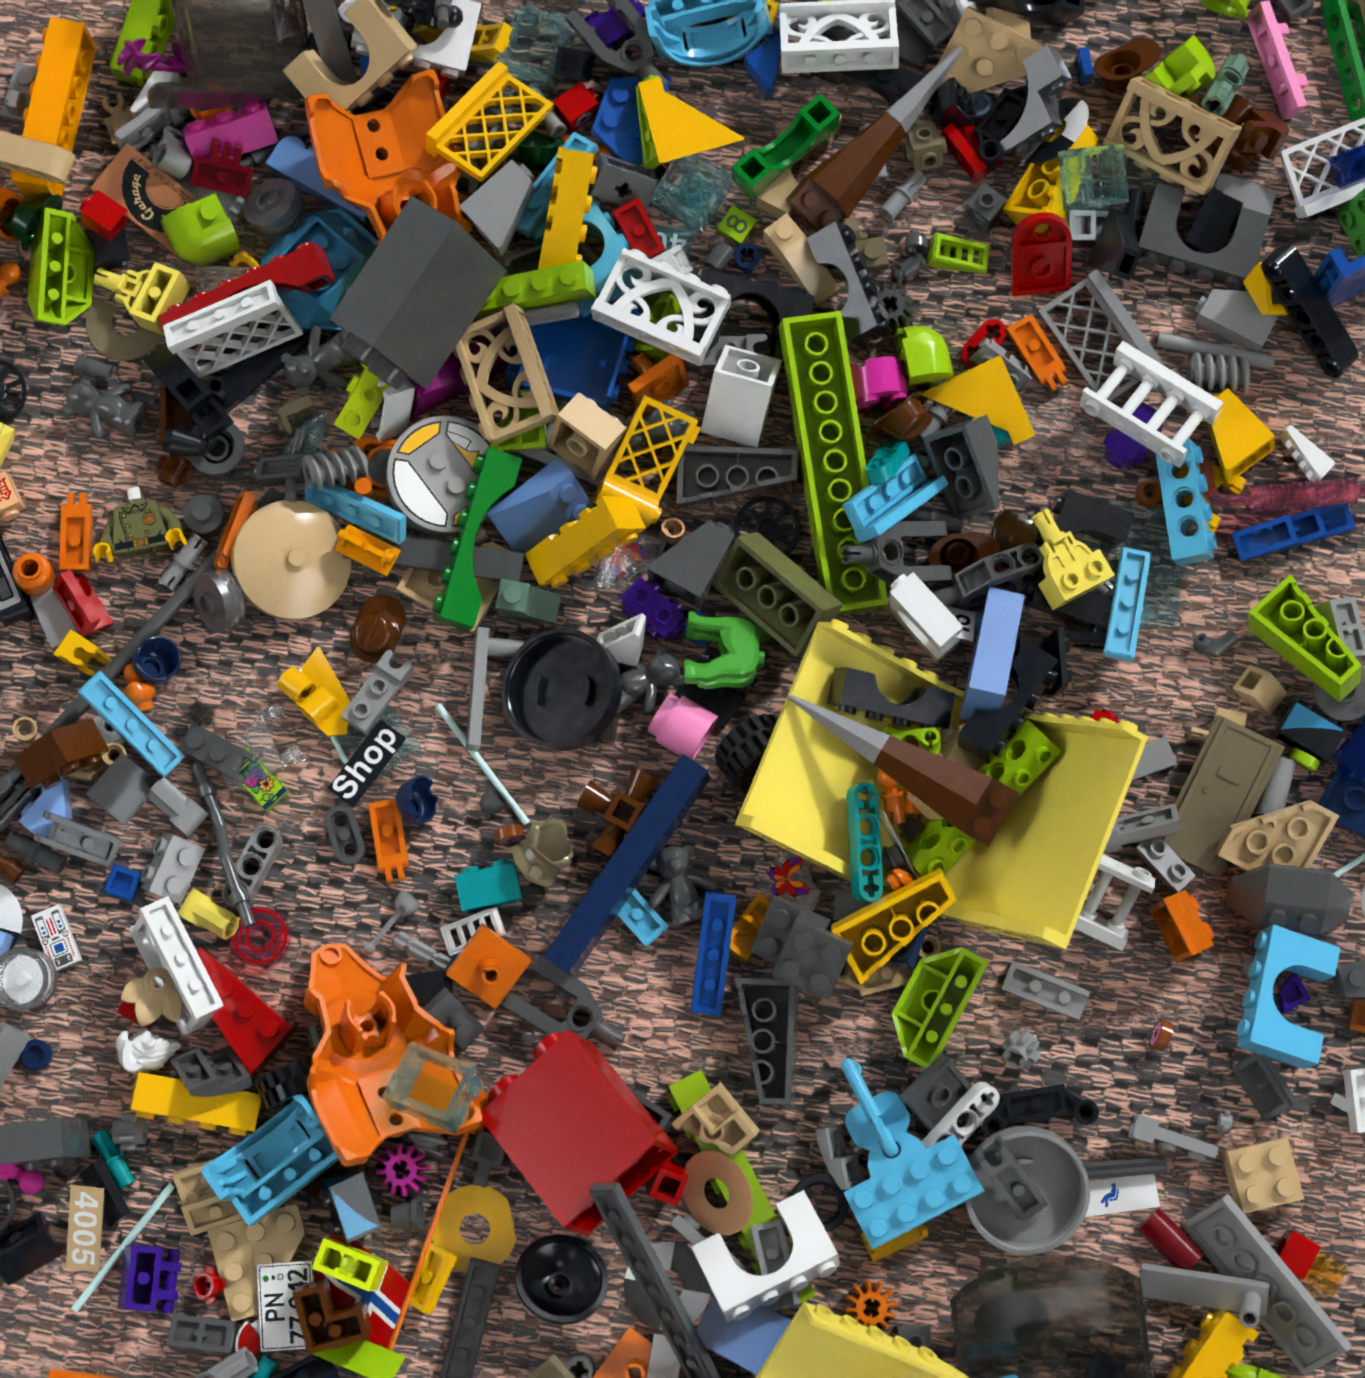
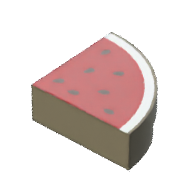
[235,1320,261,1355]

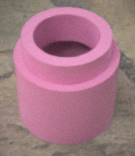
[647,693,719,760]

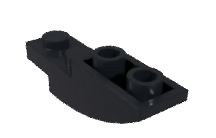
[143,342,234,441]

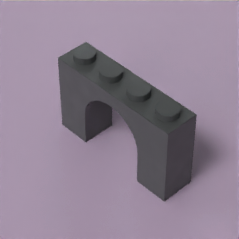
[1138,182,1270,289]

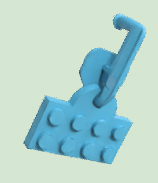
[841,1058,985,1250]

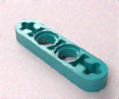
[846,782,883,903]

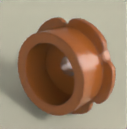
[1135,480,1163,509]

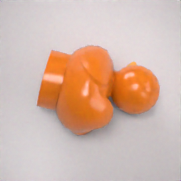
[121,663,156,711]

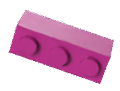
[183,101,279,162]

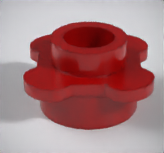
[193,1266,226,1305]

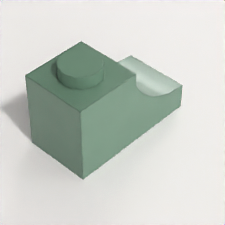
[495,578,562,625]

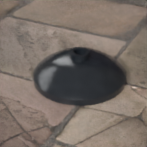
[514,1234,608,1325]

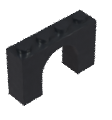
[693,267,815,367]
[1023,489,1135,629]

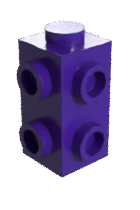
[584,0,646,50]
[1103,402,1164,471]
[620,576,686,643]

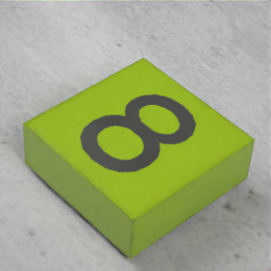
[717,205,757,246]

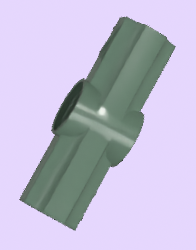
[1200,53,1250,117]

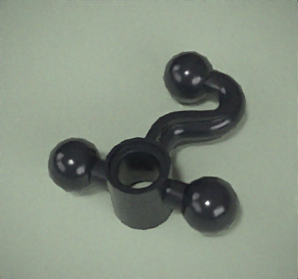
[383,0,463,29]

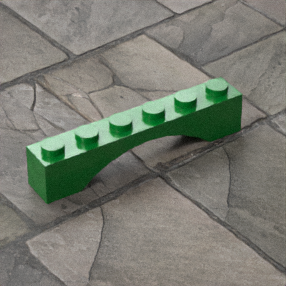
[432,447,522,632]

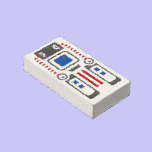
[31,904,83,972]

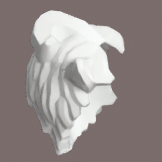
[116,1028,182,1073]

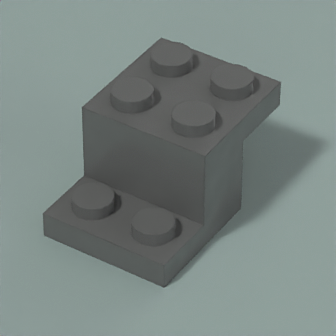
[750,895,854,1001]

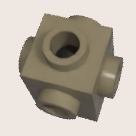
[903,121,947,172]

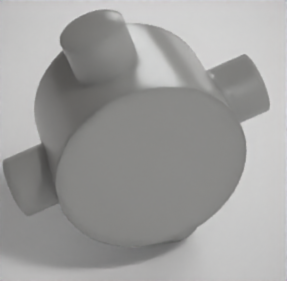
[1216,1110,1233,1136]

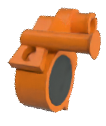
[330,436,397,502]

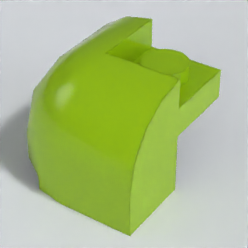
[1139,35,1216,112]
[160,193,240,266]
[894,325,954,389]

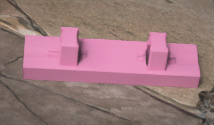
[1246,1,1309,120]

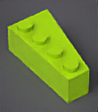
[109,0,186,88]

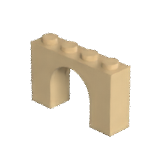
[283,0,419,114]

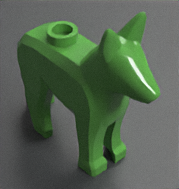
[683,611,773,689]

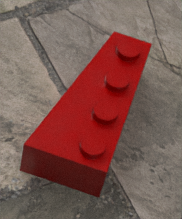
[197,947,297,1076]

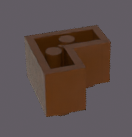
[14,718,109,790]
[292,1278,373,1355]

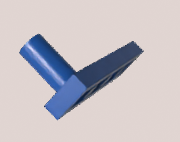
[690,889,736,1016]

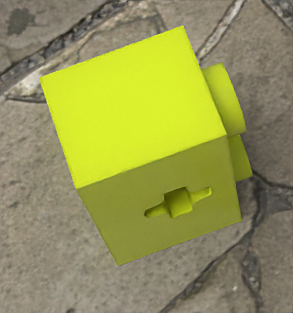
[312,1238,389,1292]

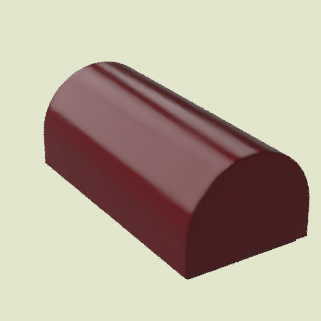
[1136,1207,1204,1270]

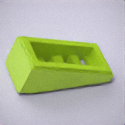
[926,232,991,274]

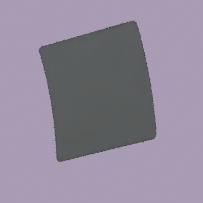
[86,753,157,825]

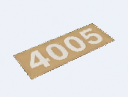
[66,1184,104,1272]

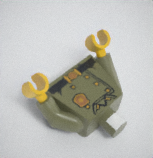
[93,487,187,563]

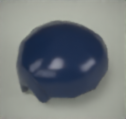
[132,636,182,685]
[395,775,438,825]

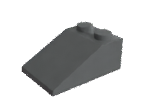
[923,414,999,518]

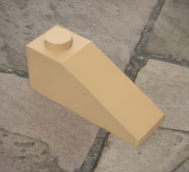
[763,213,840,307]

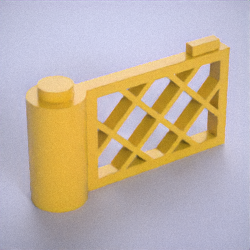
[593,394,701,527]

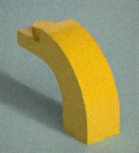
[412,22,513,63]

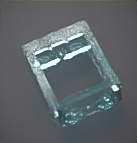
[499,5,573,93]
[1058,144,1129,211]
[382,1041,483,1133]

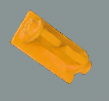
[334,524,401,576]

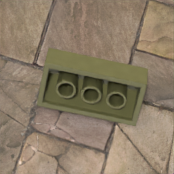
[712,532,843,658]

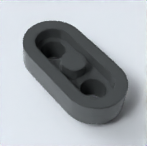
[325,805,366,865]

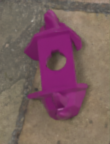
[117,38,209,83]

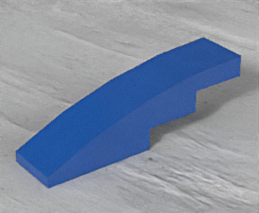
[1231,500,1356,562]

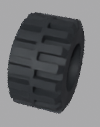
[715,714,778,794]

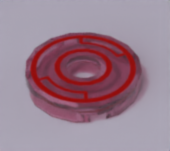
[230,906,292,967]

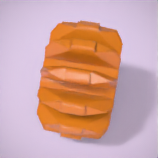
[844,1280,898,1330]

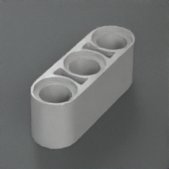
[222,825,283,909]

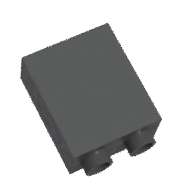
[329,196,506,390]

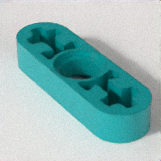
[865,438,910,484]

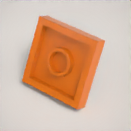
[628,353,690,418]
[445,923,532,1009]
[592,1326,652,1378]

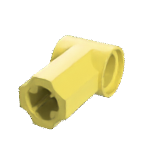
[177,888,240,940]

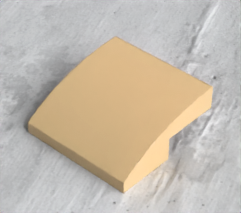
[172,1158,243,1236]

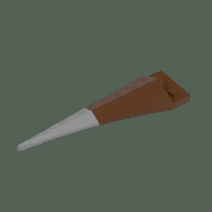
[786,46,964,233]
[787,695,1020,847]

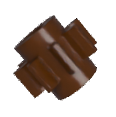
[155,455,193,489]

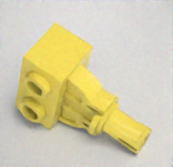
[93,262,191,336]
[1031,508,1114,610]

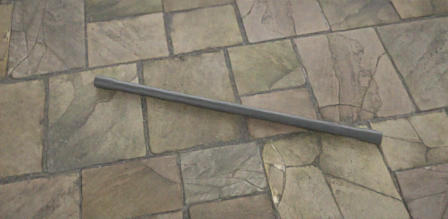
[0,487,285,803]

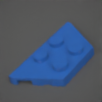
[590,76,672,166]

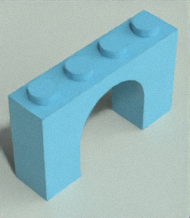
[531,192,642,317]
[1236,924,1340,1069]

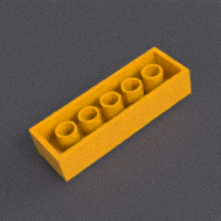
[10,17,97,204]

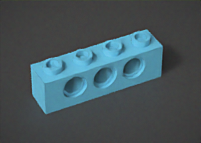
[1155,438,1217,566]

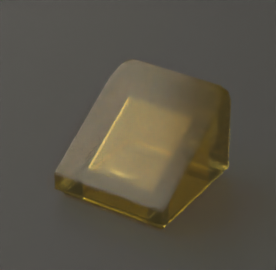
[1304,1252,1348,1296]

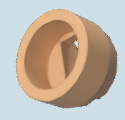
[661,518,685,544]

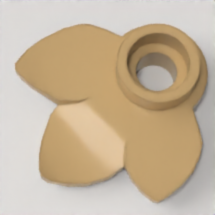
[121,967,182,1027]

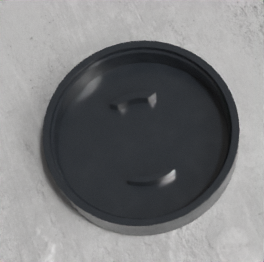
[502,628,622,751]

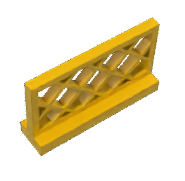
[426,61,554,183]

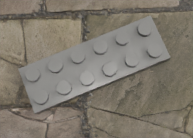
[1181,1193,1352,1376]

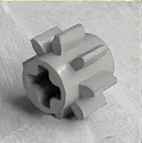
[1001,1030,1042,1070]
[112,1114,148,1151]

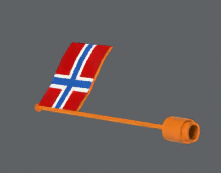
[314,1087,491,1351]

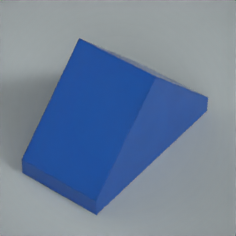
[743,35,781,100]

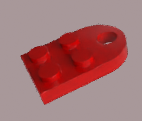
[1011,212,1072,296]

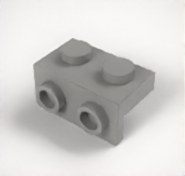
[140,833,205,905]

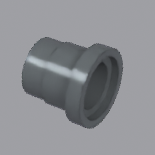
[390,1198,425,1230]

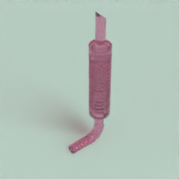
[1200,459,1365,513]

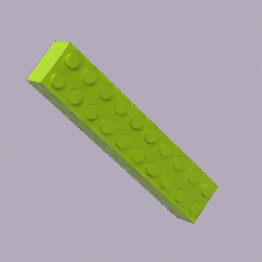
[778,311,889,615]

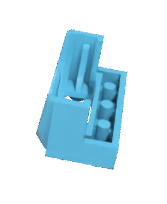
[644,0,773,67]
[201,1094,339,1226]

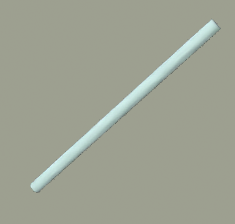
[435,704,530,826]
[71,1182,176,1312]

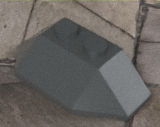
[1225,863,1354,935]

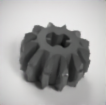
[876,283,914,334]

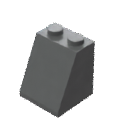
[647,521,735,609]

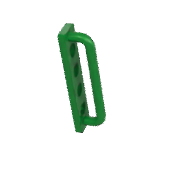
[1320,0,1365,135]

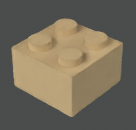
[548,392,626,481]
[1221,1137,1304,1214]

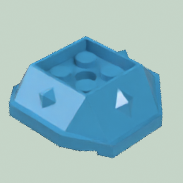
[261,208,378,333]

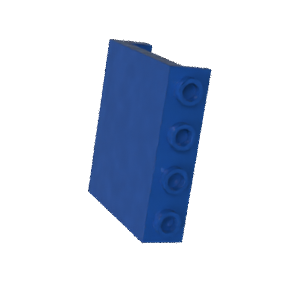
[1313,247,1365,308]
[506,302,643,412]

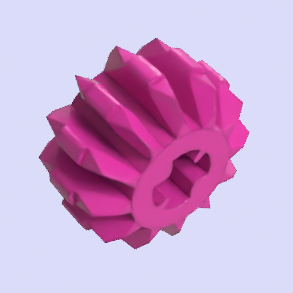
[376,1143,430,1197]

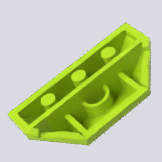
[27,207,95,327]
[892,947,989,1069]

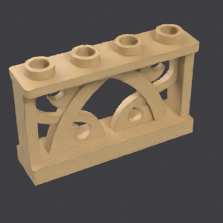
[1102,76,1242,196]
[452,304,559,445]

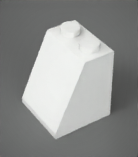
[700,345,782,448]

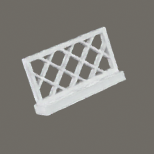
[1278,117,1365,219]
[163,279,303,379]

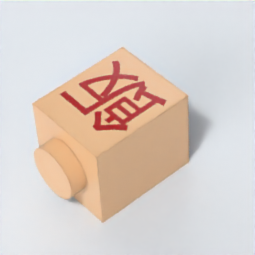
[0,471,26,521]

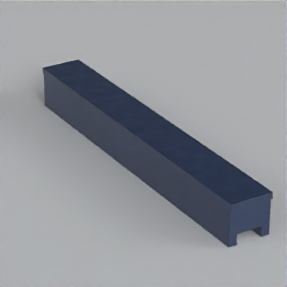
[543,754,711,977]

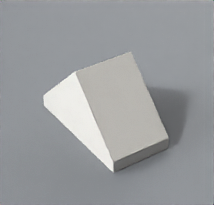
[597,613,646,667]

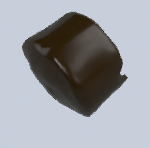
[992,510,1040,558]

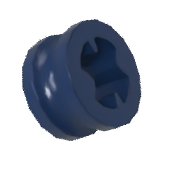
[734,243,760,273]

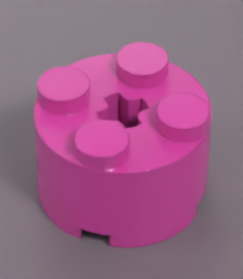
[850,356,909,414]

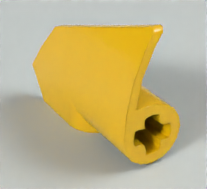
[277,647,351,737]

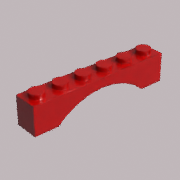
[158,242,336,349]

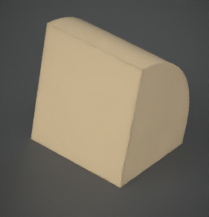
[1232,665,1287,716]

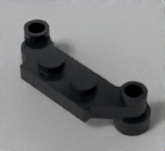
[974,79,1028,172]
[981,1084,1099,1138]

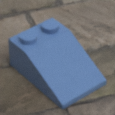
[486,458,594,553]

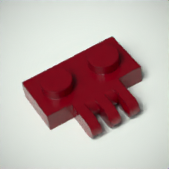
[190,139,254,197]

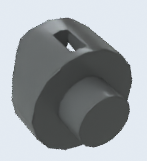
[183,494,226,538]

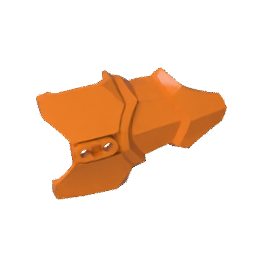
[304,69,472,250]
[303,943,482,1167]

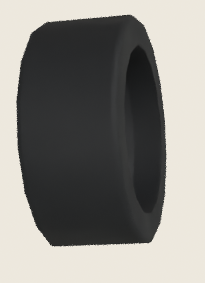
[791,1173,849,1232]

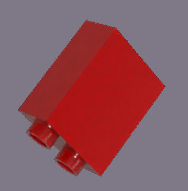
[481,1030,680,1237]

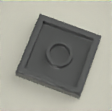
[899,1053,972,1132]

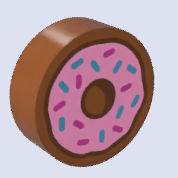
[493,824,525,845]
[1150,1019,1173,1051]

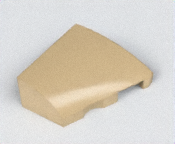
[671,1082,760,1155]

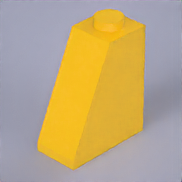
[1205,388,1275,484]

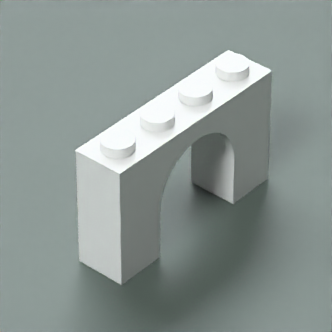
[350,0,482,79]
[889,572,964,664]
[691,1190,841,1323]

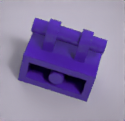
[117,1245,182,1313]

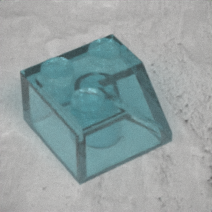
[652,154,732,235]

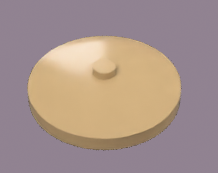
[231,500,351,620]

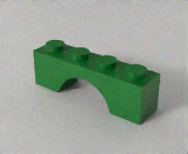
[732,93,840,200]

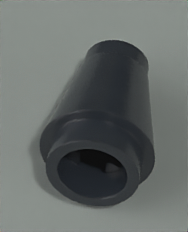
[162,427,209,457]

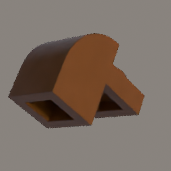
[1234,109,1289,159]

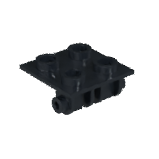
[675,647,758,729]

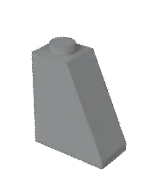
[459,159,535,257]
[1194,289,1281,353]

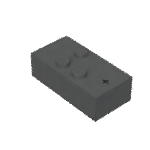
[0,1118,93,1170]

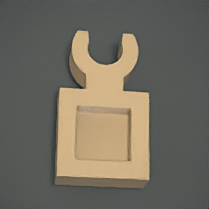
[102,93,134,148]

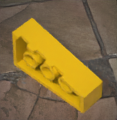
[538,147,597,269]
[525,496,646,588]
[129,1072,261,1136]

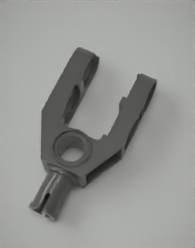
[565,0,668,86]
[840,521,953,585]
[932,543,1044,610]
[503,953,626,1052]

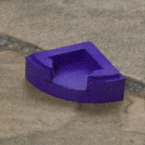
[1278,973,1311,1014]

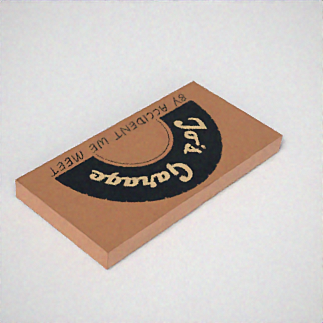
[91,143,199,263]

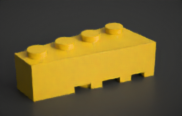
[1002,119,1099,233]
[831,867,956,985]
[1167,1308,1259,1378]

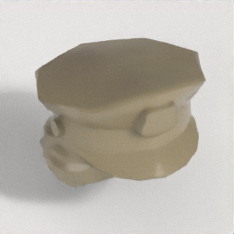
[510,818,574,888]

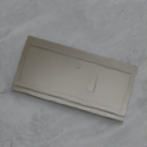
[1160,715,1285,878]

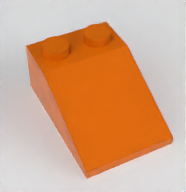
[1148,890,1214,963]

